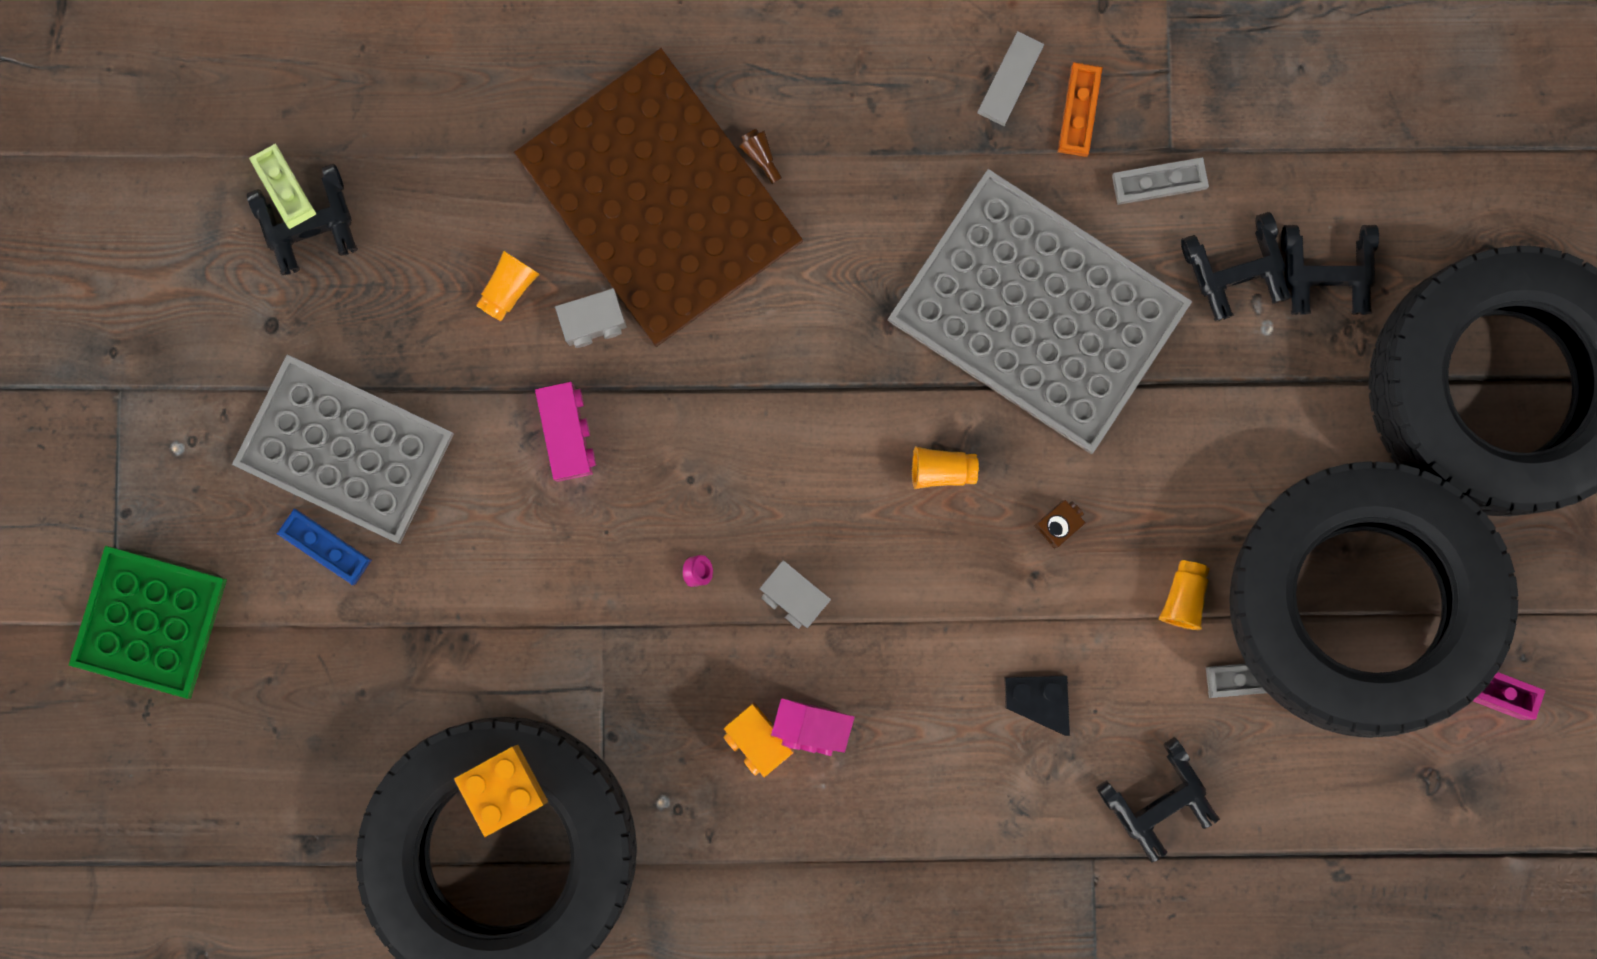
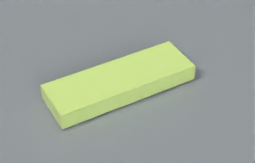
[249,143,316,229]

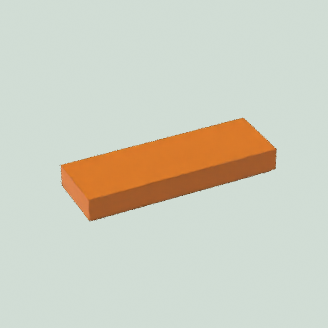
[1058,62,1103,157]

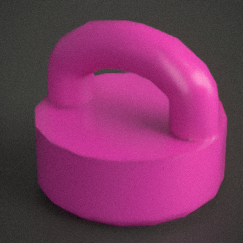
[683,555,713,587]

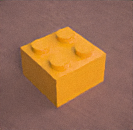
[723,702,793,778]
[454,745,548,837]

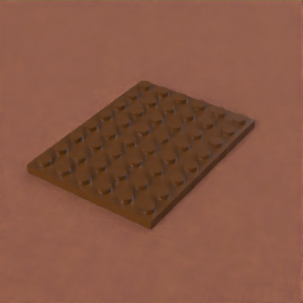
[514,48,803,347]

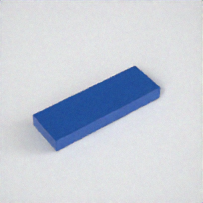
[277,508,372,585]

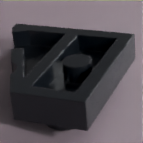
[1004,676,1070,736]

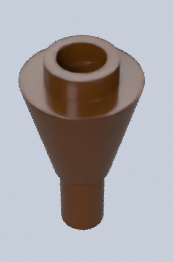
[739,128,782,184]

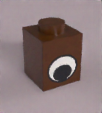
[1034,500,1086,549]

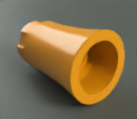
[476,251,540,322]
[912,446,979,489]
[1159,560,1210,630]

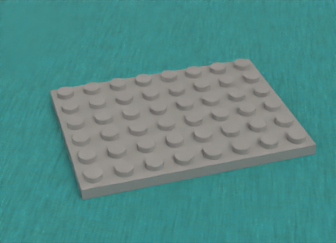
[887,169,1192,454]

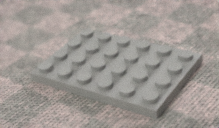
[232,355,454,544]

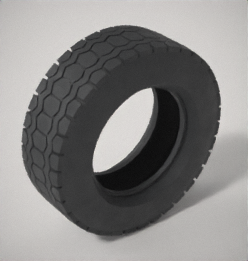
[1368,246,1597,517]
[1229,461,1519,738]
[356,717,637,959]

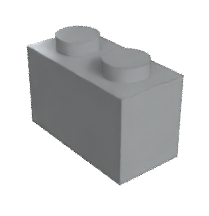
[555,288,627,348]
[760,560,831,629]

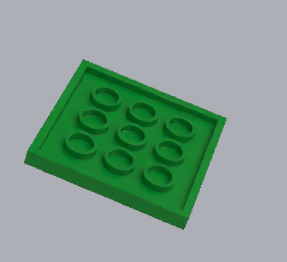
[68,546,227,699]

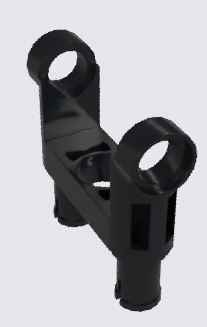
[247,163,358,275]
[1181,212,1292,322]
[1281,225,1379,315]
[1096,737,1220,863]

